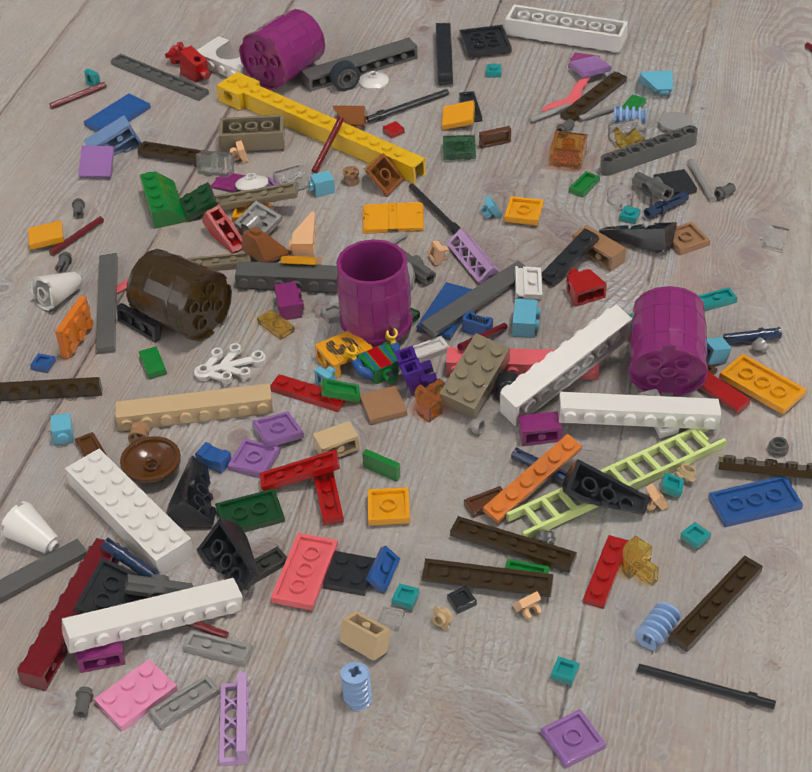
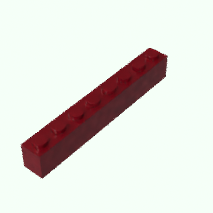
[17,538,120,691]

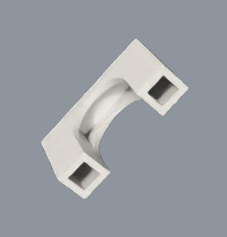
[197,36,249,78]

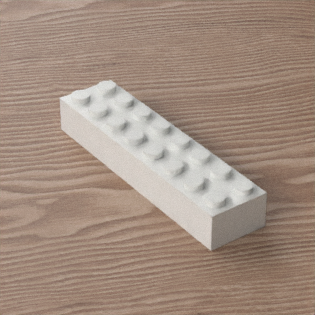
[505,5,628,53]
[500,304,632,427]
[65,449,194,575]

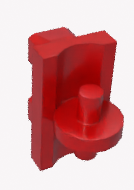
[165,42,187,65]

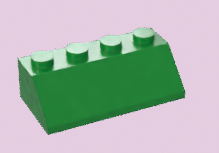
[140,171,188,229]

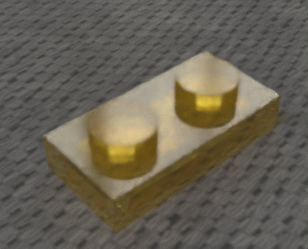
[257,309,295,340]

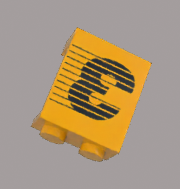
[315,331,373,378]

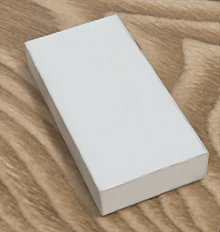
[413,336,449,362]

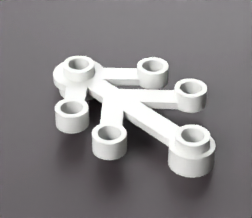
[194,343,266,384]

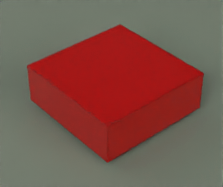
[383,121,405,138]

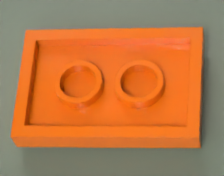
[55,296,93,360]

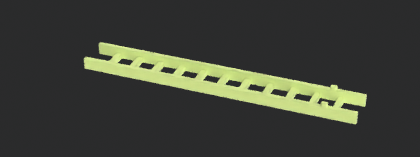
[506,428,727,538]

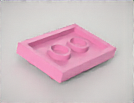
[94,659,178,732]

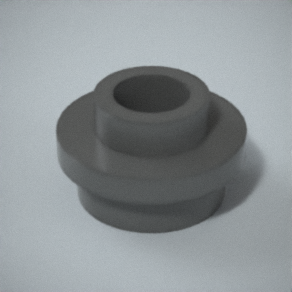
[768,437,789,455]
[535,530,556,544]

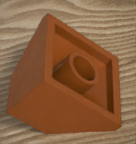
[333,105,367,130]
[364,153,404,197]
[242,227,291,263]

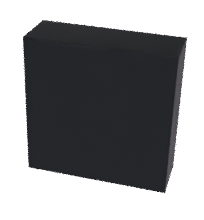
[447,586,477,614]

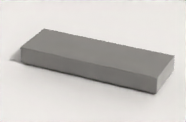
[182,630,253,668]
[148,675,220,730]

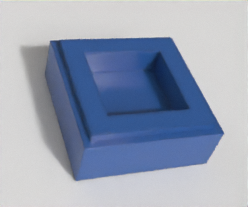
[30,353,56,373]

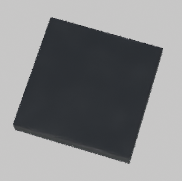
[653,169,697,196]

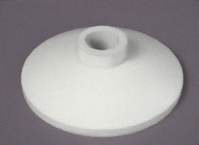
[359,71,389,90]
[235,173,268,191]

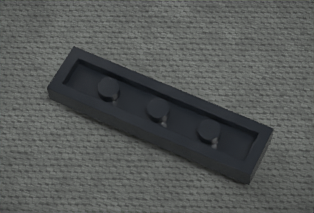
[541,228,599,287]

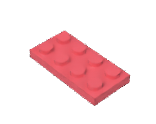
[271,533,338,611]

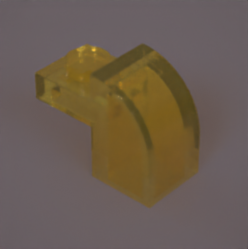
[612,127,645,149]
[621,535,659,586]

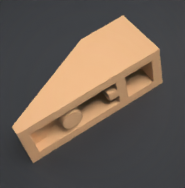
[289,212,316,257]

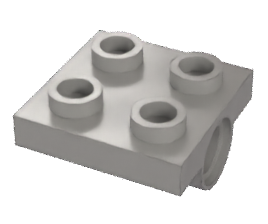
[234,201,283,234]

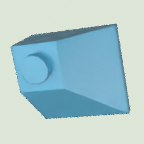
[637,71,673,95]

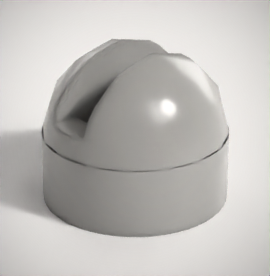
[752,337,769,354]
[469,418,485,435]

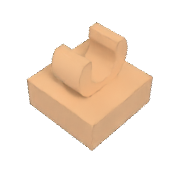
[230,140,249,163]
[427,241,450,265]
[645,482,669,511]
[512,592,541,619]

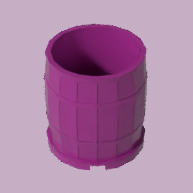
[239,9,326,90]
[336,239,413,347]
[629,286,708,396]

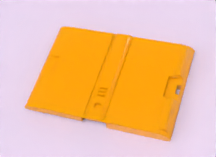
[362,202,424,234]

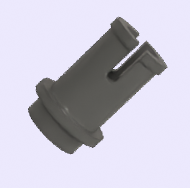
[556,119,575,136]
[714,183,736,200]
[72,198,85,219]
[55,251,72,273]
[73,686,94,718]

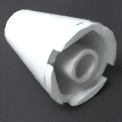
[30,272,82,311]
[0,501,60,554]

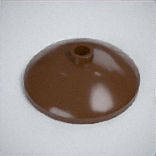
[120,436,181,483]

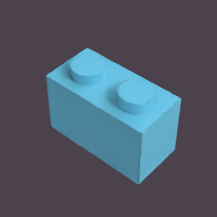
[512,299,541,338]

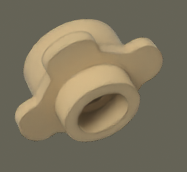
[676,464,697,482]
[431,606,453,631]

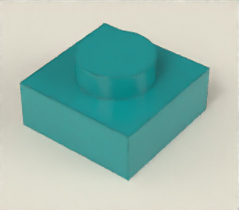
[486,63,502,78]
[84,68,100,86]
[619,206,641,224]
[660,472,684,498]
[680,522,711,550]
[391,583,420,610]
[550,656,580,686]

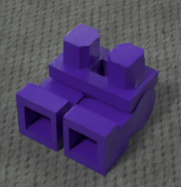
[395,345,439,397]

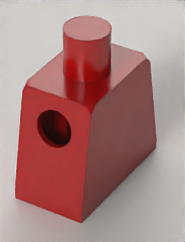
[180,45,211,82]
[566,268,607,307]

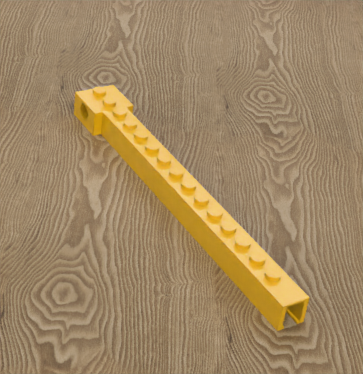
[216,72,426,183]

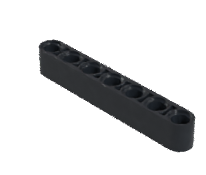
[436,23,453,85]

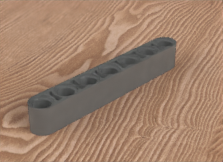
[600,125,698,176]

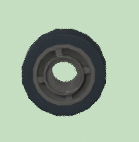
[329,60,360,91]

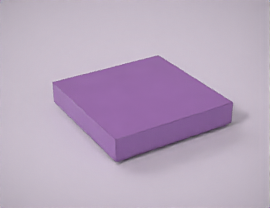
[569,55,611,78]
[78,145,115,178]
[252,411,304,448]
[227,438,281,478]
[540,709,606,769]

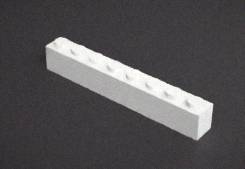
[558,392,721,430]
[62,578,242,654]

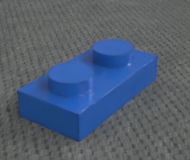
[366,545,401,593]

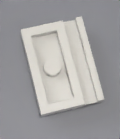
[514,266,542,300]

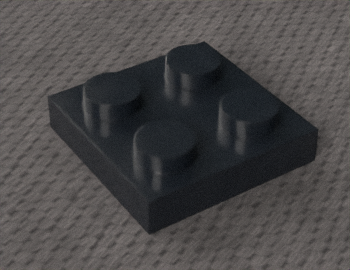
[323,551,375,596]

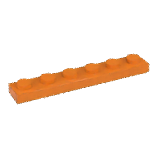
[483,433,582,524]

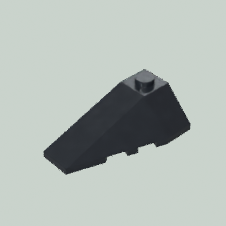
[599,222,677,253]
[166,455,216,528]
[562,459,650,515]
[197,518,260,591]

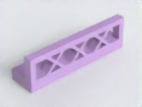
[447,229,501,284]
[219,672,249,766]

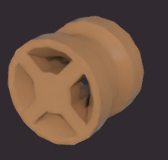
[343,166,360,186]
[128,421,150,443]

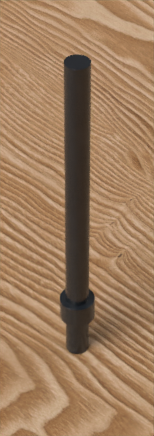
[366,89,449,122]
[409,183,460,234]
[637,663,776,710]

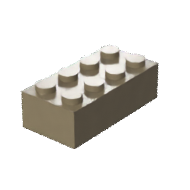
[219,115,285,152]
[439,333,510,419]

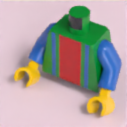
[344,328,400,384]

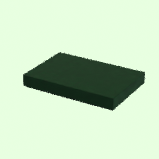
[215,488,285,532]

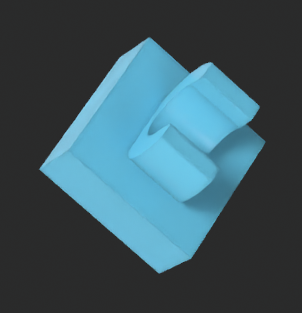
[480,195,502,219]
[314,366,337,386]

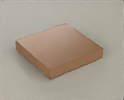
[672,222,710,255]
[360,385,408,425]

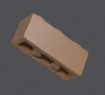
[572,225,626,271]

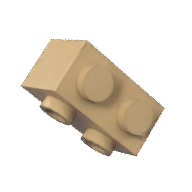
[313,421,360,457]
[339,610,391,661]

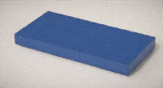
[84,93,151,132]
[417,282,473,340]
[708,476,803,527]

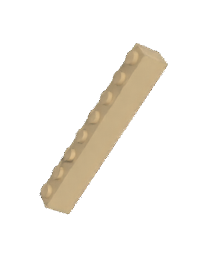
[116,383,273,431]

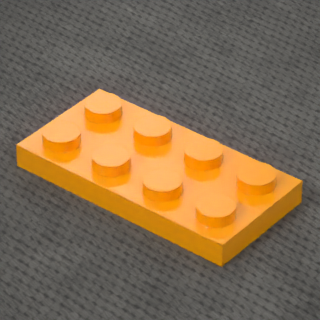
[719,354,807,415]

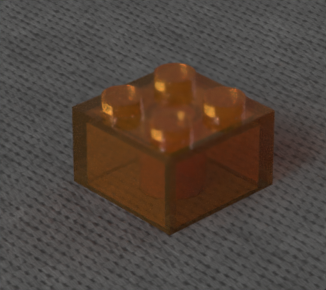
[549,130,588,169]

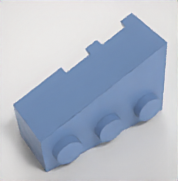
[84,116,142,156]

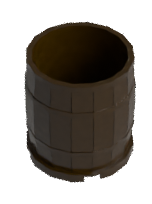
[126,249,232,341]

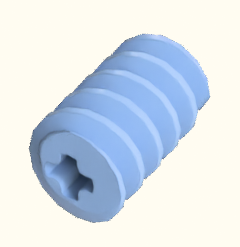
[613,105,647,127]
[635,602,681,651]
[340,662,372,711]

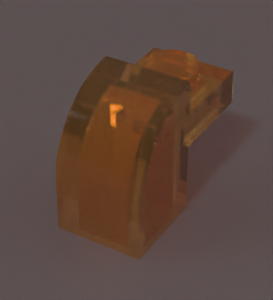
[415,378,445,423]

